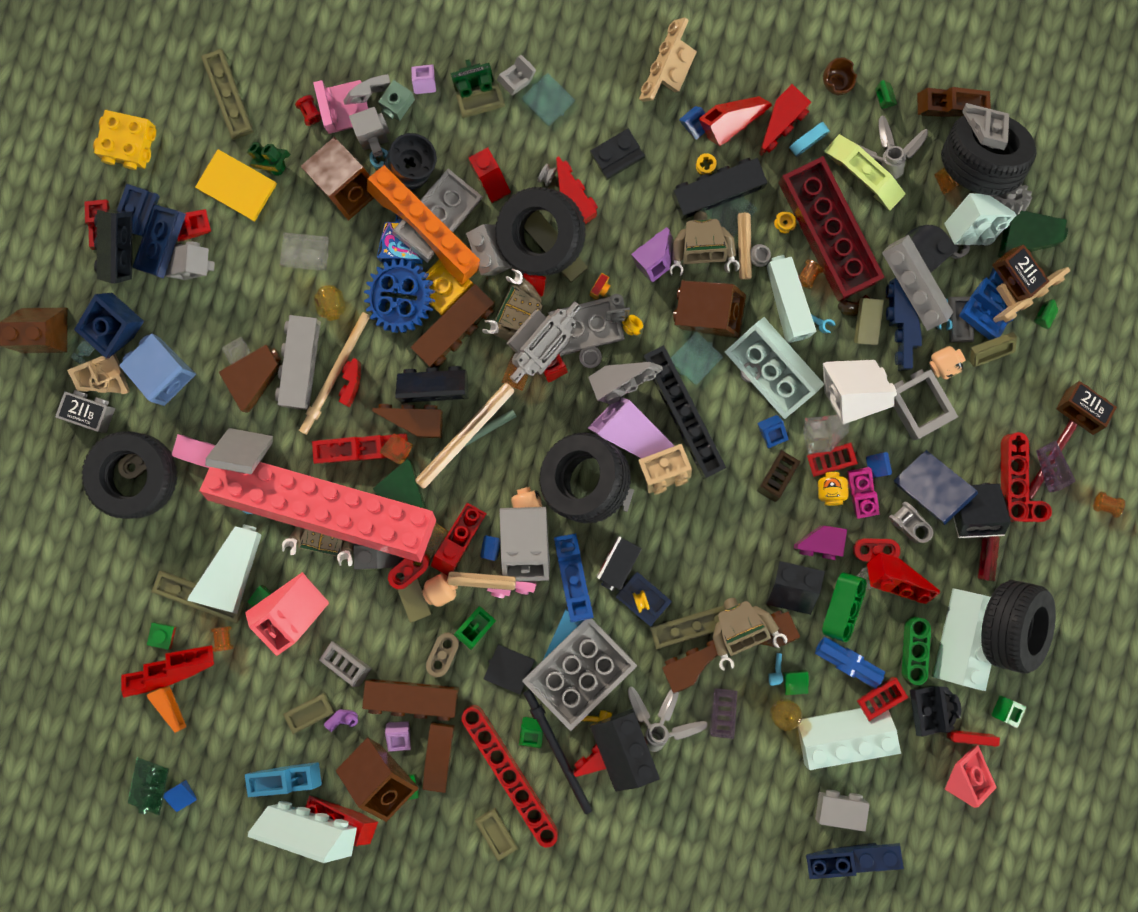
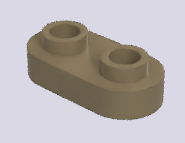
[118,454,147,479]
[426,632,459,677]

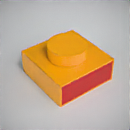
[590,273,611,300]

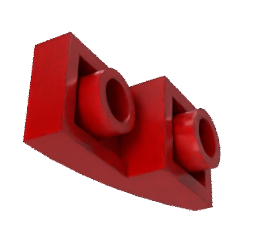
[339,358,361,408]

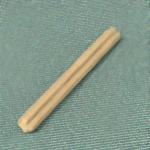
[415,383,514,489]

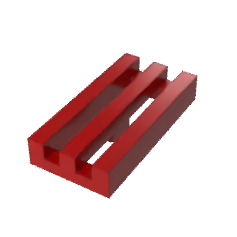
[946,730,1000,747]

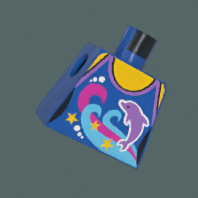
[377,214,423,264]

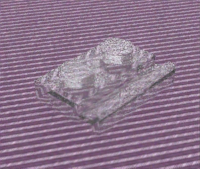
[280,233,329,271]

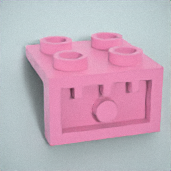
[313,80,368,134]

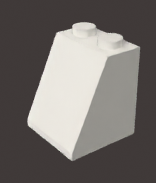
[823,360,897,424]

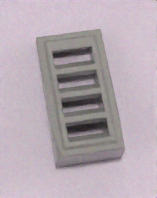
[319,641,372,687]

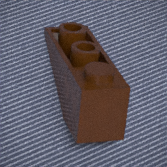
[372,404,443,438]

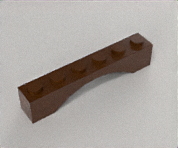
[662,610,800,694]

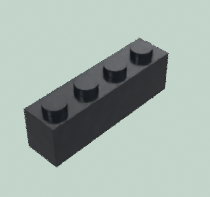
[672,158,768,220]

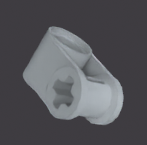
[888,501,933,543]

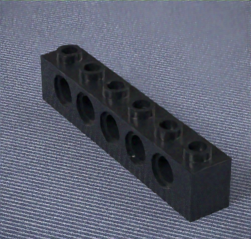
[642,345,726,479]

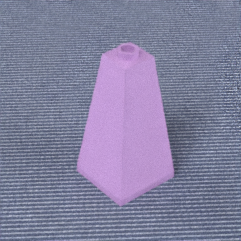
[588,397,674,458]

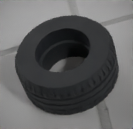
[941,116,1037,195]
[495,187,586,276]
[82,431,178,519]
[539,432,631,523]
[981,580,1056,674]

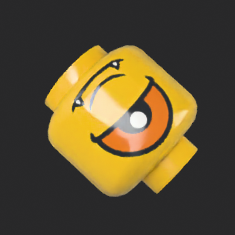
[818,472,849,506]

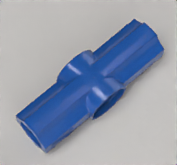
[815,637,885,689]

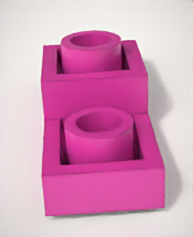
[847,467,880,519]

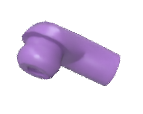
[324,709,358,732]

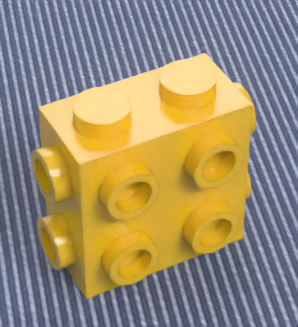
[93,110,156,170]

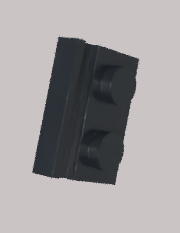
[590,128,645,180]

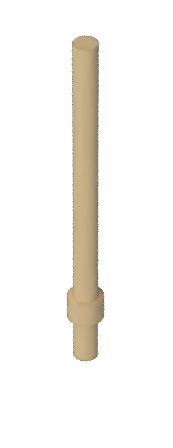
[299,312,370,435]

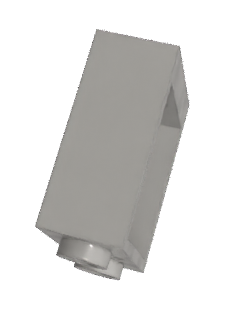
[893,369,958,440]

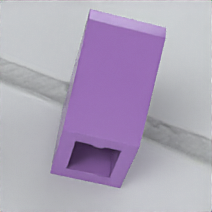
[631,227,674,282]

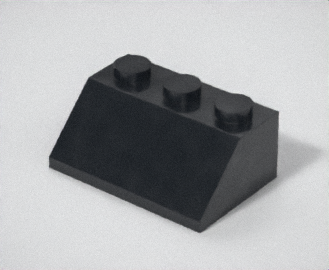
[94,209,133,284]
[395,366,469,403]
[590,708,660,792]

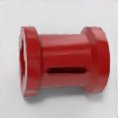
[295,95,322,126]

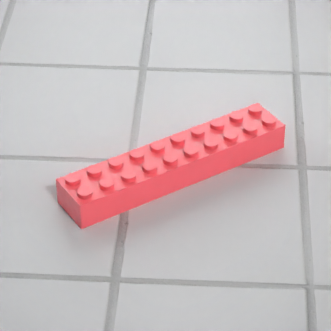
[199,462,436,563]

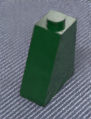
[998,211,1068,258]
[373,459,426,509]

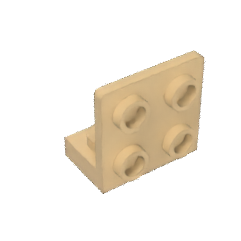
[638,444,692,495]

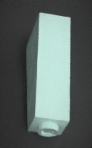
[766,255,816,343]
[188,524,261,614]

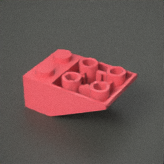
[245,572,329,656]

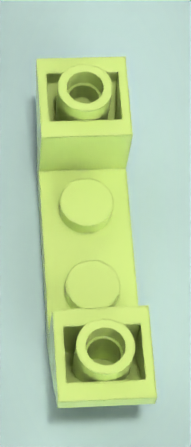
[824,134,906,211]

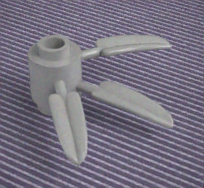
[857,115,928,179]
[628,686,708,752]

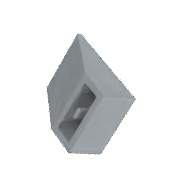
[500,507,550,581]

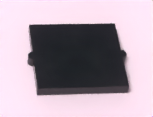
[484,644,535,695]

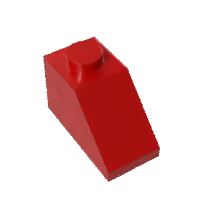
[468,147,511,204]

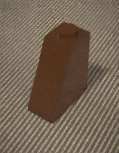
[219,345,282,413]

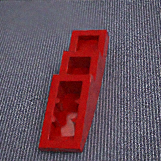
[312,433,409,464]
[121,645,214,698]

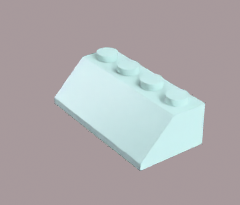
[725,317,824,419]
[932,588,992,691]
[796,704,901,770]
[248,801,357,863]

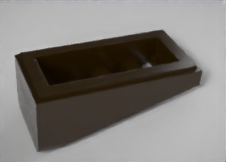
[757,450,801,502]

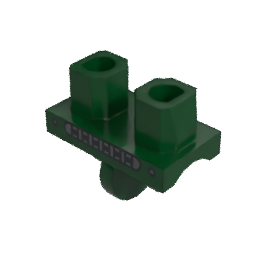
[450,59,494,98]
[247,142,291,176]

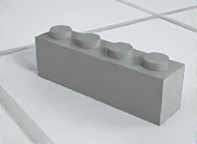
[882,235,953,331]
[275,315,321,410]

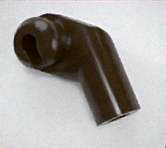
[838,295,870,316]

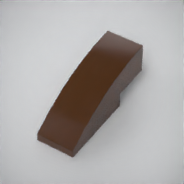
[917,87,991,117]
[422,722,455,793]

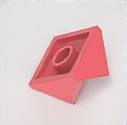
[945,745,997,808]

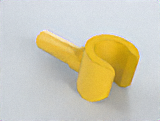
[582,710,612,722]

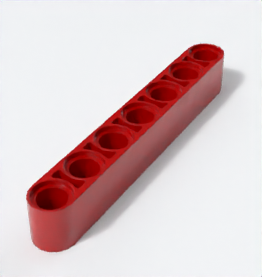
[462,705,558,848]

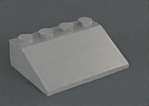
[522,618,637,731]

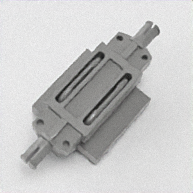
[506,302,581,384]

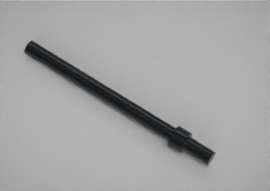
[523,689,592,814]

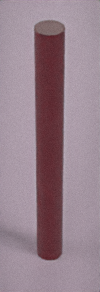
[1029,419,1078,500]

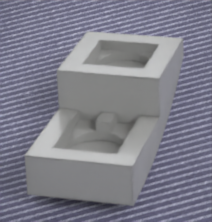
[343,74,390,105]

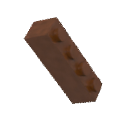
[410,284,495,368]
[362,678,459,721]

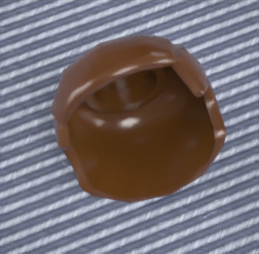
[823,57,858,96]

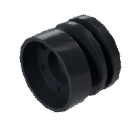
[383,133,437,191]

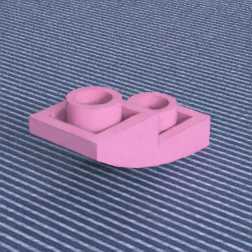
[172,434,215,468]
[487,581,536,598]

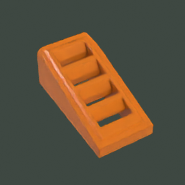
[146,686,186,733]

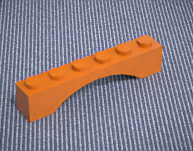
[367,165,480,285]

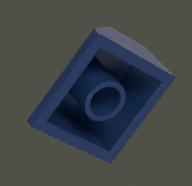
[74,293,144,359]

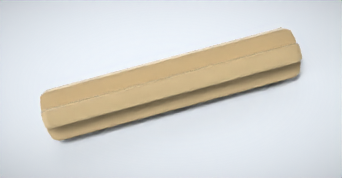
[738,212,752,280]
[448,571,516,590]

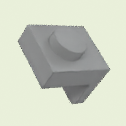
[497,55,536,95]

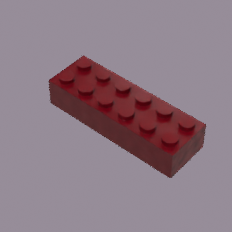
[778,156,885,302]

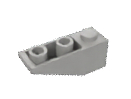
[588,362,663,404]

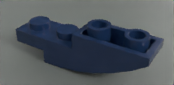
[886,278,922,371]
[806,843,904,879]

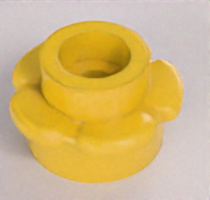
[774,212,796,234]
[622,315,643,335]

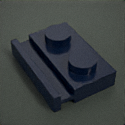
[117,184,160,237]
[615,572,672,627]

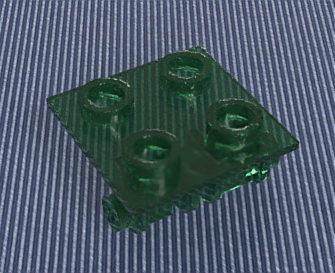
[128,757,169,815]

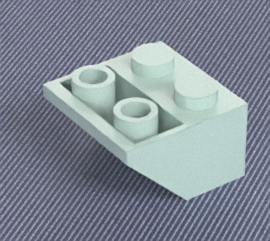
[944,193,1016,246]

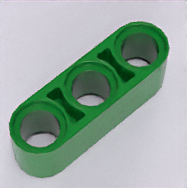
[822,572,867,642]
[902,617,931,685]

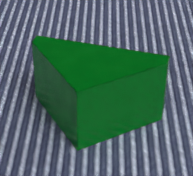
[454,606,496,650]

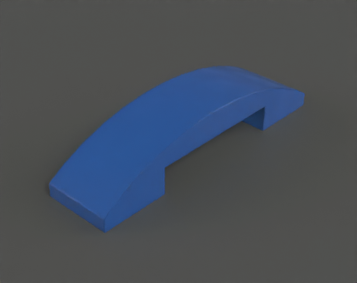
[554,533,594,622]

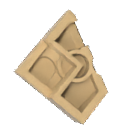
[67,354,129,394]

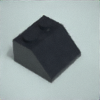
[766,560,825,615]

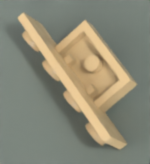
[639,18,697,102]
[993,267,1070,323]

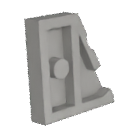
[963,103,1009,150]

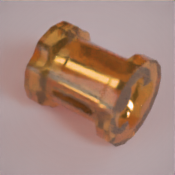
[798,259,824,289]
[1093,491,1125,518]
[210,626,234,652]

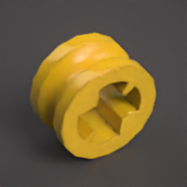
[696,153,717,175]
[632,590,650,613]

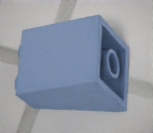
[119,334,196,406]

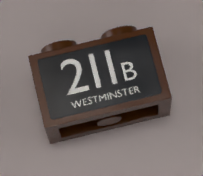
[992,244,1050,302]
[1056,381,1117,435]

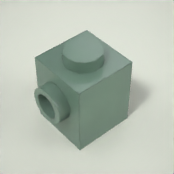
[379,80,415,121]

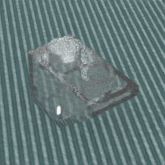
[803,415,850,454]

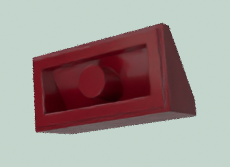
[978,536,1000,581]

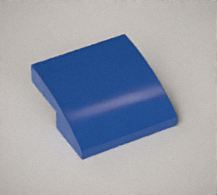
[959,277,1017,340]

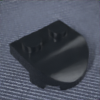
[904,225,959,272]
[910,686,961,737]

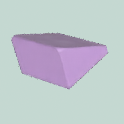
[411,65,436,94]
[385,721,411,752]

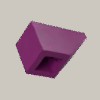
[794,526,847,560]

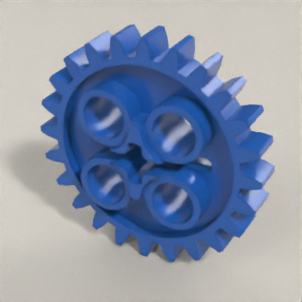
[364,259,435,333]

